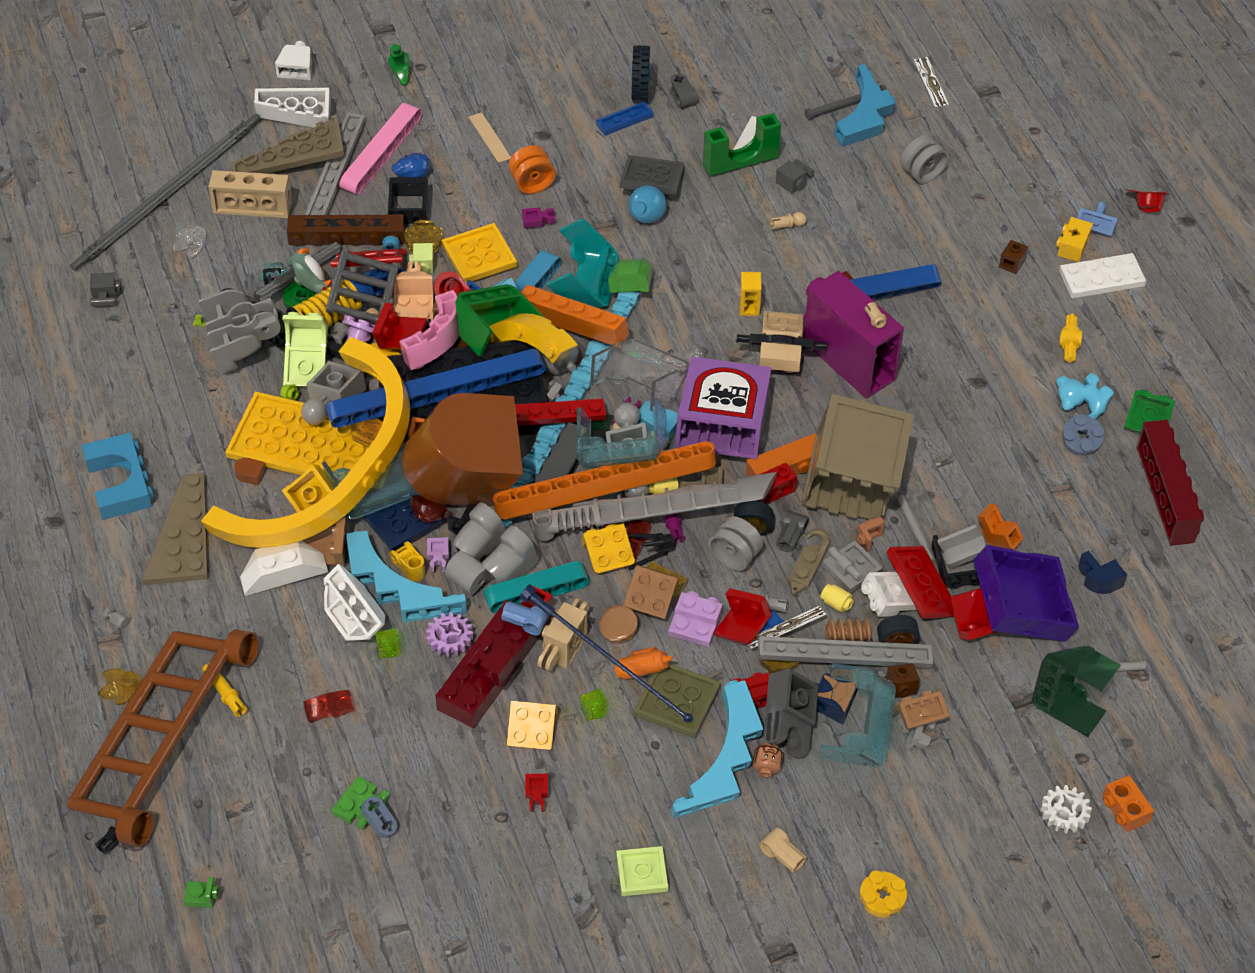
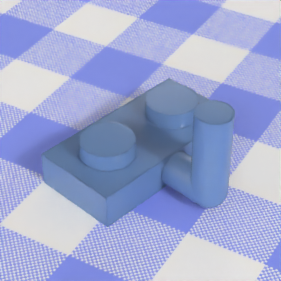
[1077,201,1118,238]

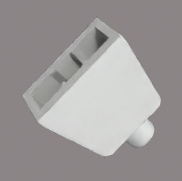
[275,41,312,80]

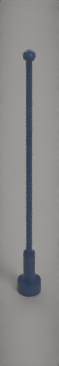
[519,584,692,722]

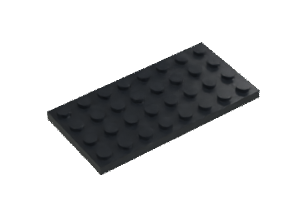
[378,340,547,423]

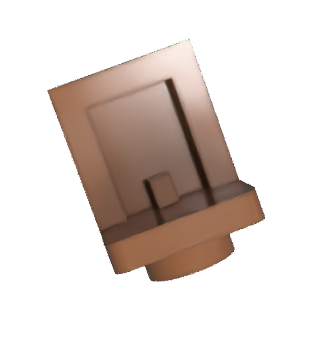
[856,517,885,552]

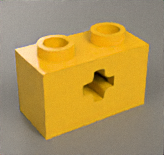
[1056,217,1093,262]
[739,272,761,316]

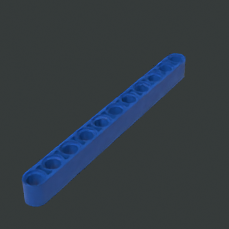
[326,349,546,428]

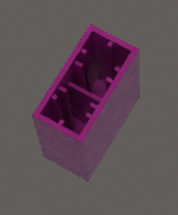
[803,270,904,399]

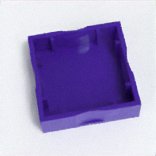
[974,545,1079,642]

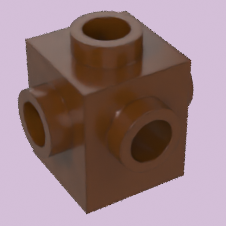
[884,663,920,698]

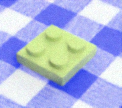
[616,846,668,896]

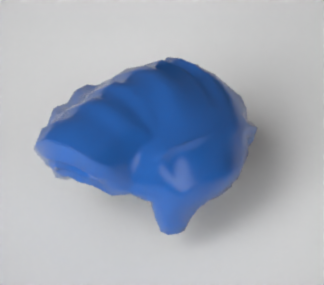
[391,153,430,177]

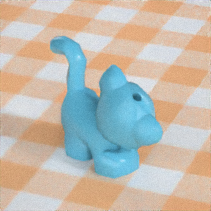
[1056,373,1114,420]

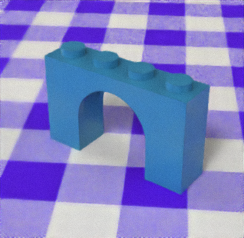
[81,433,154,520]

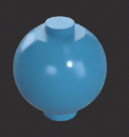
[628,185,666,224]

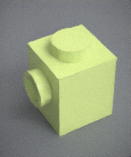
[409,243,434,274]

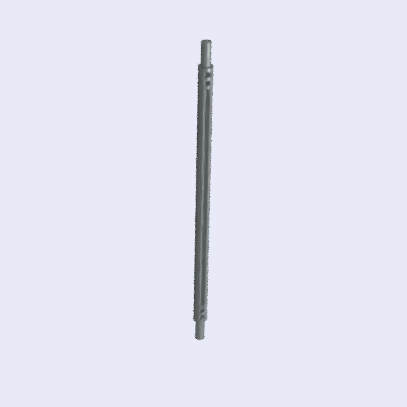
[70,113,261,271]

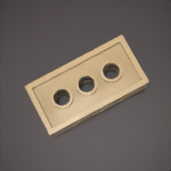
[209,170,292,218]

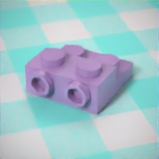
[668,591,723,647]

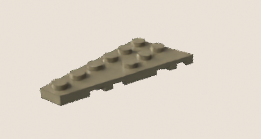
[231,114,345,174]
[142,473,208,585]

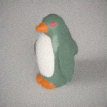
[287,248,332,294]

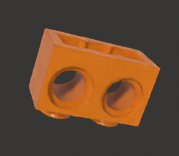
[1102,775,1154,832]

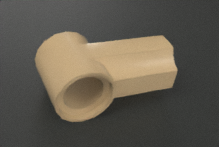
[759,828,807,873]

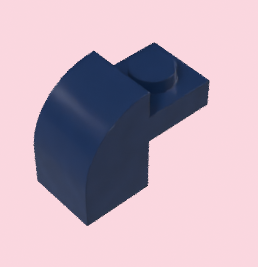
[1078,551,1127,594]

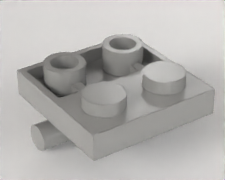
[822,541,883,593]

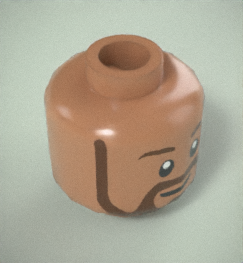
[752,742,783,778]

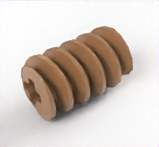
[825,618,871,642]

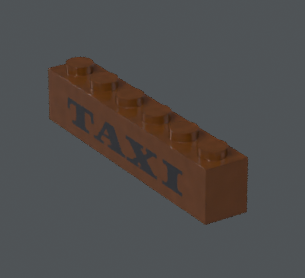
[287,214,405,245]

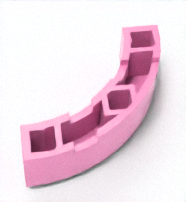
[400,290,460,370]

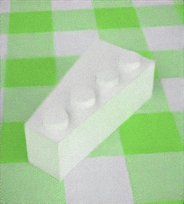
[254,88,331,128]

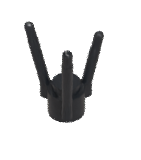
[627,533,674,570]

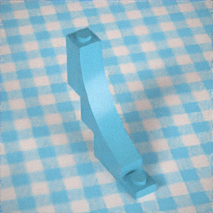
[346,531,467,623]
[670,680,763,819]

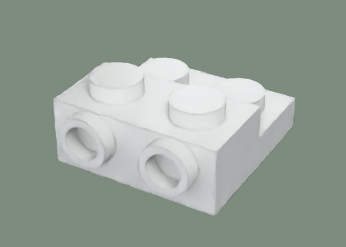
[861,572,917,617]

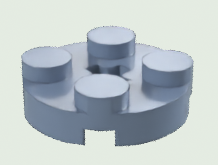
[1062,414,1104,456]

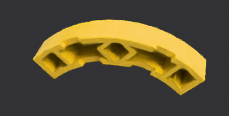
[487,313,578,364]

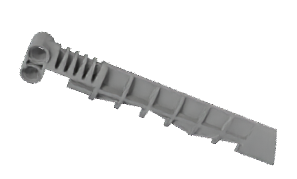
[532,472,777,541]

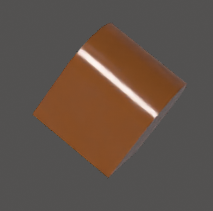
[402,393,523,506]

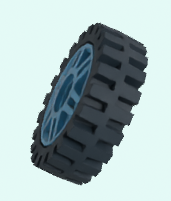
[631,45,650,100]

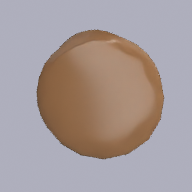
[599,605,638,644]

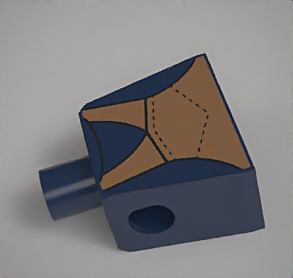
[814,673,859,725]

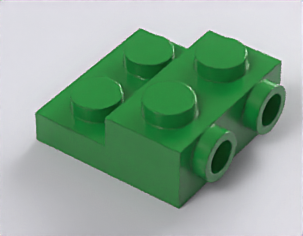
[1124,389,1175,433]

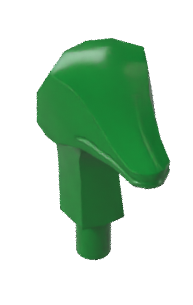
[388,44,410,86]

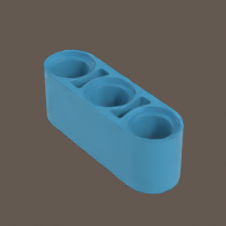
[515,250,561,292]

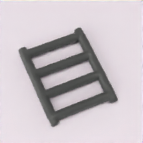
[326,249,399,323]

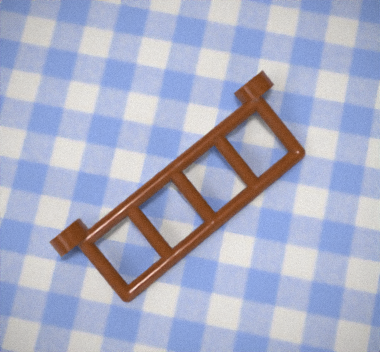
[67,629,259,847]

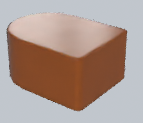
[234,458,266,485]

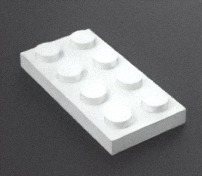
[1059,253,1146,299]

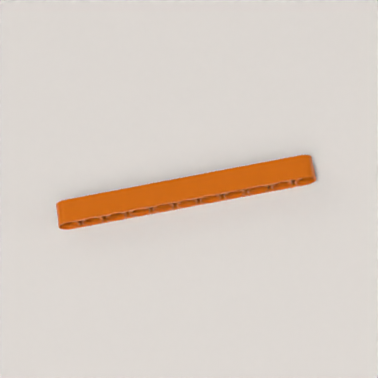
[493,441,716,519]

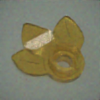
[98,668,141,705]

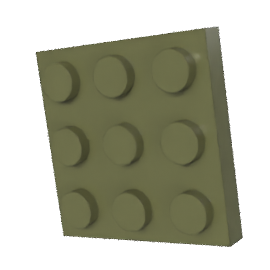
[634,663,721,739]

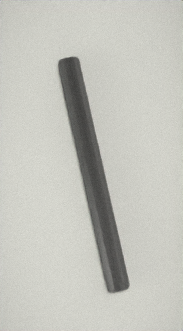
[254,242,342,302]

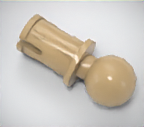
[770,212,806,230]

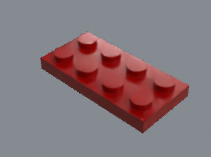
[886,546,954,618]

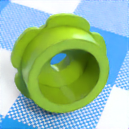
[280,384,299,400]

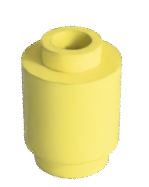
[649,477,678,495]
[820,584,854,613]

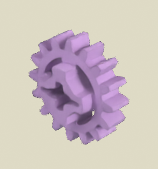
[426,612,473,657]

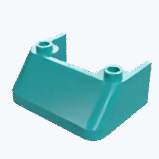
[547,218,619,309]

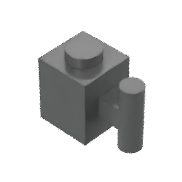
[776,159,814,194]
[90,272,120,306]

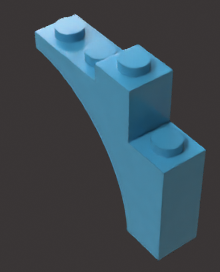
[834,64,896,147]

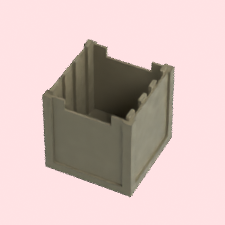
[801,394,914,520]

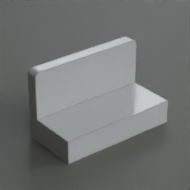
[937,524,987,569]

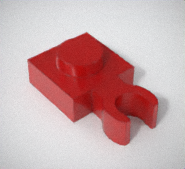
[525,773,548,812]

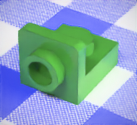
[184,877,219,908]

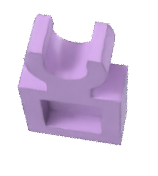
[427,537,449,572]

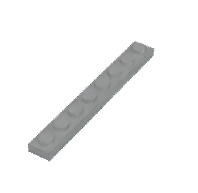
[305,113,365,215]
[758,636,933,668]

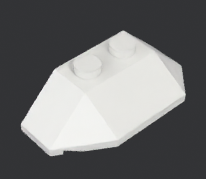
[240,541,328,596]
[324,564,385,641]

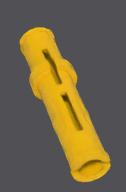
[202,662,247,717]

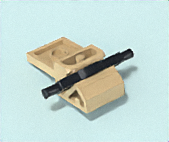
[736,311,827,373]

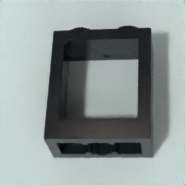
[388,177,429,224]

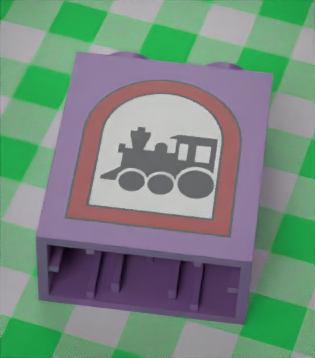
[675,356,771,459]

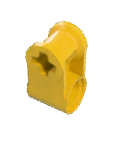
[389,541,426,582]

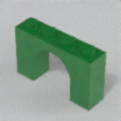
[703,113,781,176]

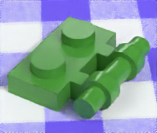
[331,776,390,830]

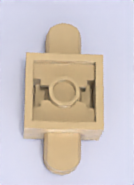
[537,598,589,672]

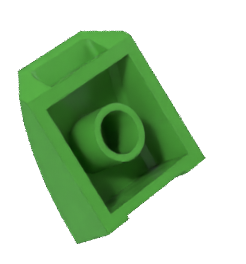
[608,259,653,293]

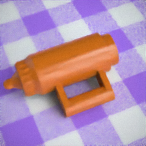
[615,646,673,680]

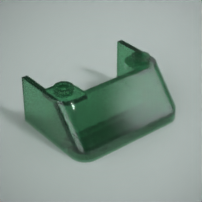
[1032,646,1121,737]

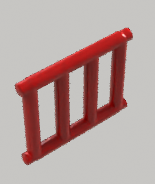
[330,249,407,268]

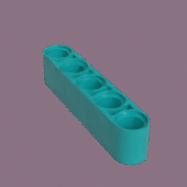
[483,561,590,613]

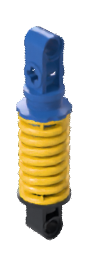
[268,267,405,348]

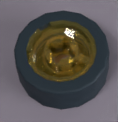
[734,501,774,536]

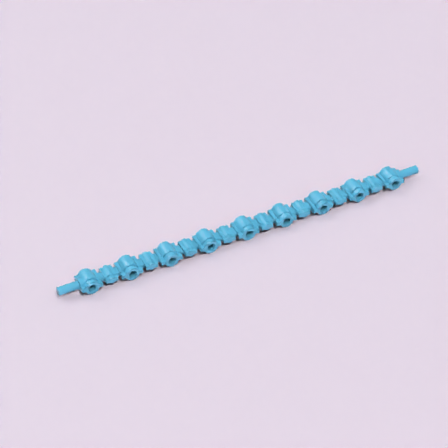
[501,291,642,531]

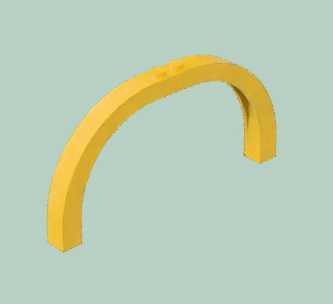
[201,337,410,548]

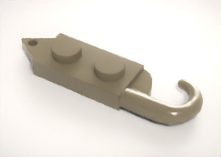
[788,529,830,596]

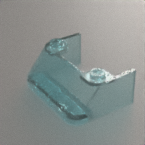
[577,398,667,468]
[322,441,420,519]
[819,663,896,767]

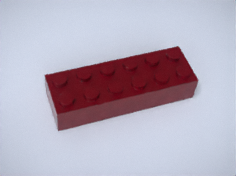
[1136,420,1204,546]
[435,600,543,729]

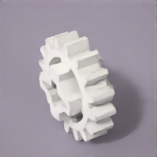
[1040,785,1092,834]

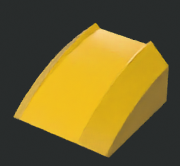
[282,465,334,512]

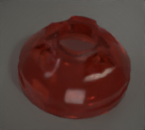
[410,495,448,523]

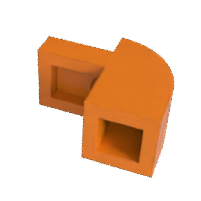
[978,503,1024,550]

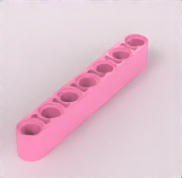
[340,103,422,195]

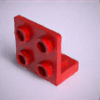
[372,303,428,350]
[714,588,772,645]
[949,588,998,640]

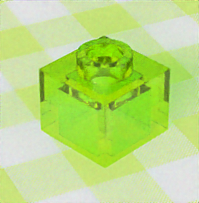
[375,628,401,659]
[580,688,608,722]

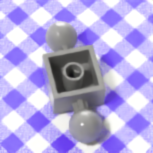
[301,361,368,425]
[606,403,654,498]

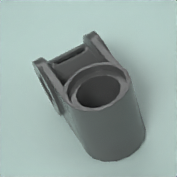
[670,73,698,109]

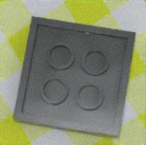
[619,155,684,195]

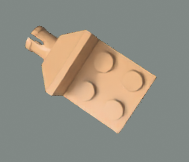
[393,261,434,321]

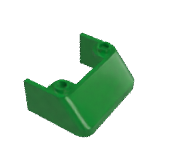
[455,284,545,356]

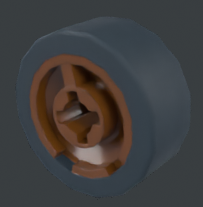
[877,615,920,644]

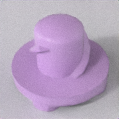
[342,315,375,343]

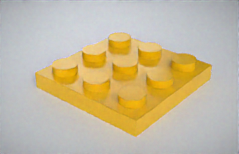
[441,223,517,283]

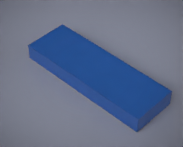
[596,102,653,136]

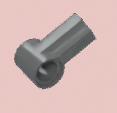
[776,510,809,552]

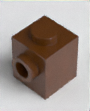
[999,240,1028,274]

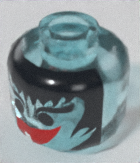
[259,262,287,285]

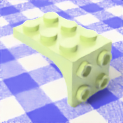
[283,312,328,388]

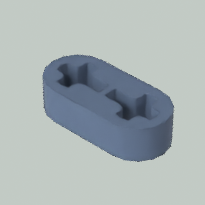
[361,796,397,838]

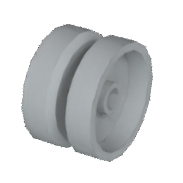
[900,135,949,184]
[708,516,763,571]

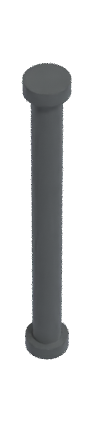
[805,85,887,120]

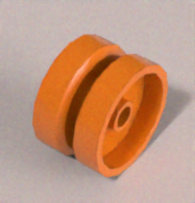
[508,145,556,194]

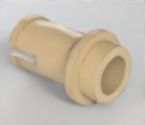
[865,302,886,328]

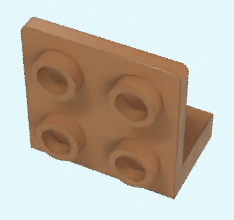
[304,516,348,566]
[623,565,677,619]
[890,690,950,731]

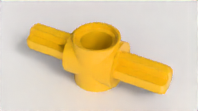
[1059,313,1082,363]

